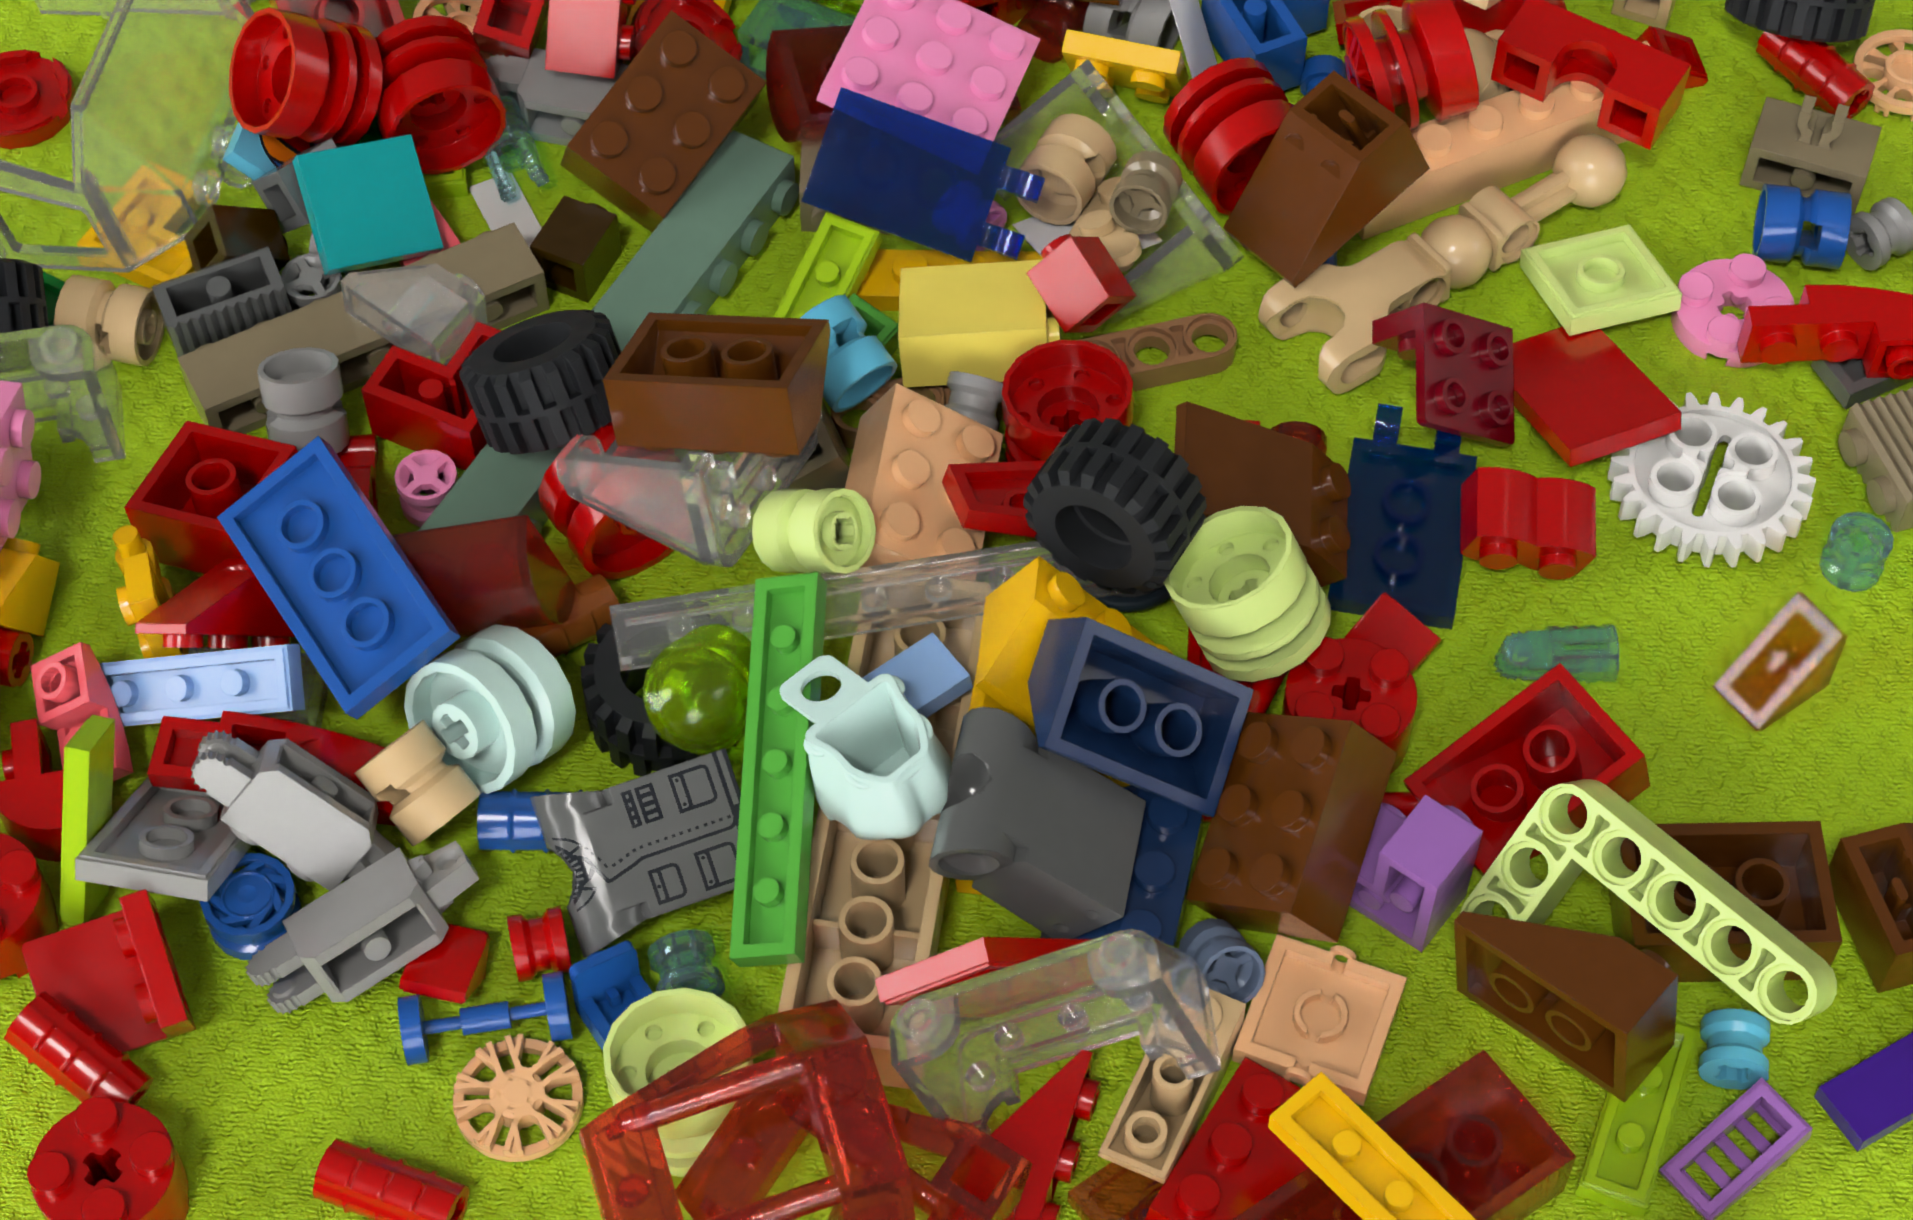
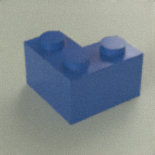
[1201,0,1330,91]

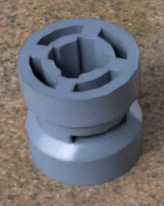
[1178,918,1265,1003]

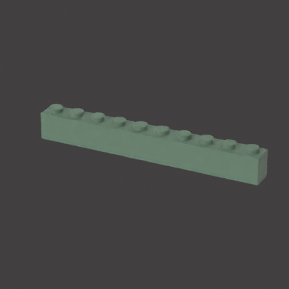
[403,130,799,620]

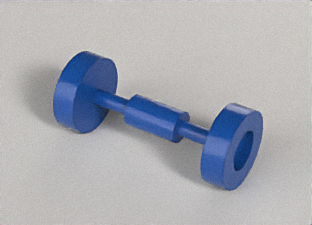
[398,971,573,1066]

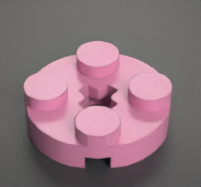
[1671,253,1795,368]

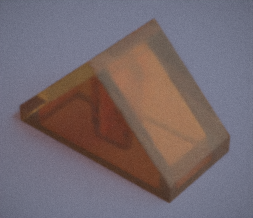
[1712,592,1848,731]

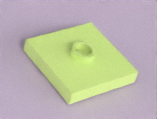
[1520,225,1682,336]

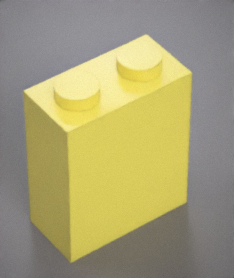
[898,259,1061,388]

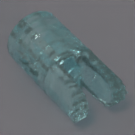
[484,96,549,202]
[1493,624,1619,683]

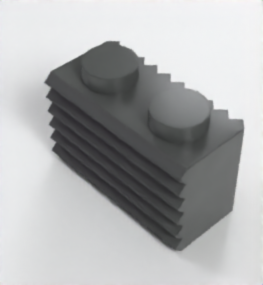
[151,246,292,357]

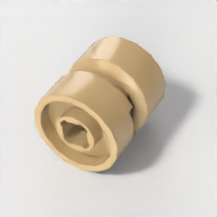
[1013,113,1117,225]
[54,275,165,366]
[354,720,481,847]

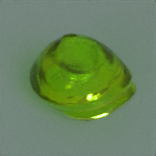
[643,624,751,755]

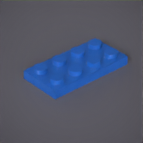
[217,436,461,719]

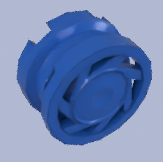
[200,853,302,960]

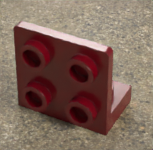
[1372,302,1515,447]

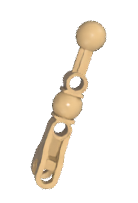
[1258,133,1628,394]

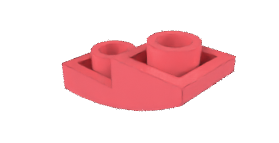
[30,642,134,782]

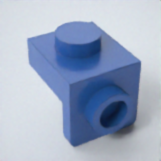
[569,940,653,1051]

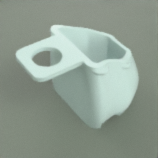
[779,655,952,840]

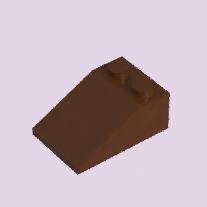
[1174,401,1351,587]
[1454,911,1678,1103]

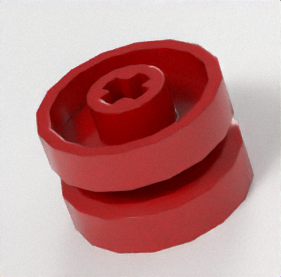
[538,422,703,580]

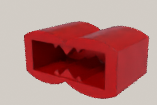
[1460,467,1596,580]

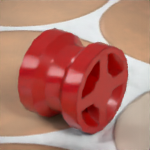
[507,906,572,983]

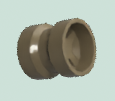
[1109,151,1183,234]

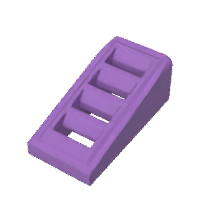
[1659,1078,1813,1220]

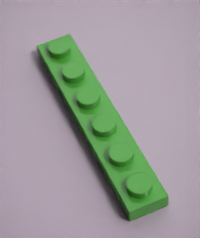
[729,572,827,967]

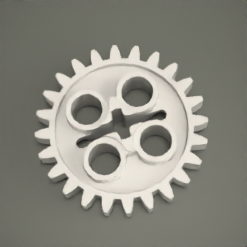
[1607,392,1816,568]

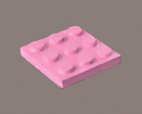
[816,0,1041,175]

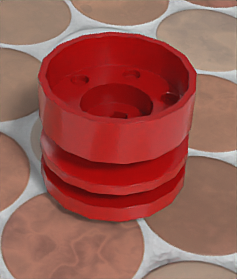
[1342,0,1479,131]
[229,7,383,147]
[375,15,506,174]
[1163,57,1294,216]
[1002,340,1134,462]

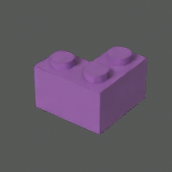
[1349,794,1483,953]

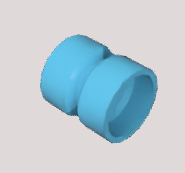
[800,295,898,412]

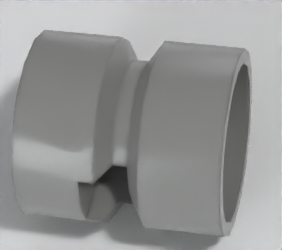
[1083,0,1179,50]
[257,347,350,453]

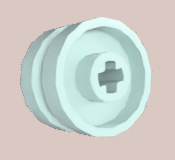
[404,624,576,794]

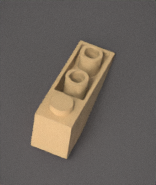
[1098,978,1246,1184]

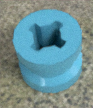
[1698,1008,1771,1090]

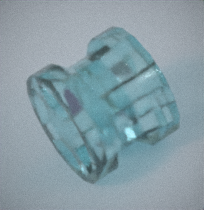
[1819,511,1894,592]
[647,929,725,997]

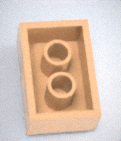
[837,383,1004,586]

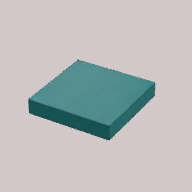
[292,134,444,276]

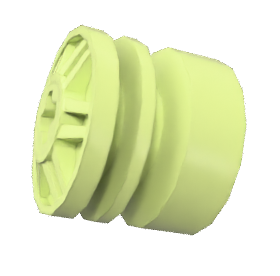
[1163,506,1331,682]
[603,987,761,1177]

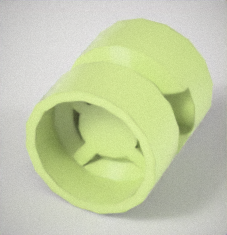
[752,488,876,574]

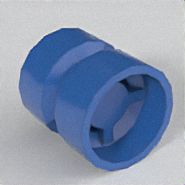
[1752,183,1852,270]

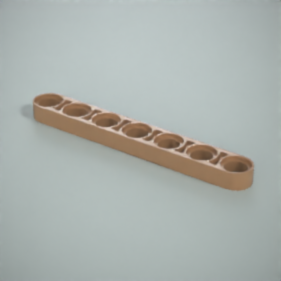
[831,313,1237,449]

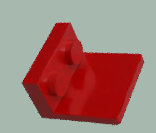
[21,889,196,1054]

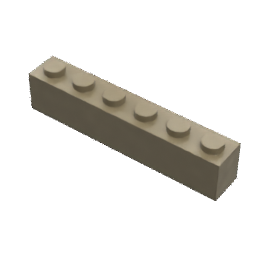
[177,222,550,434]

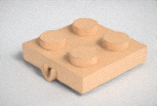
[1232,934,1407,1106]

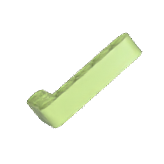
[1460,779,1837,1025]

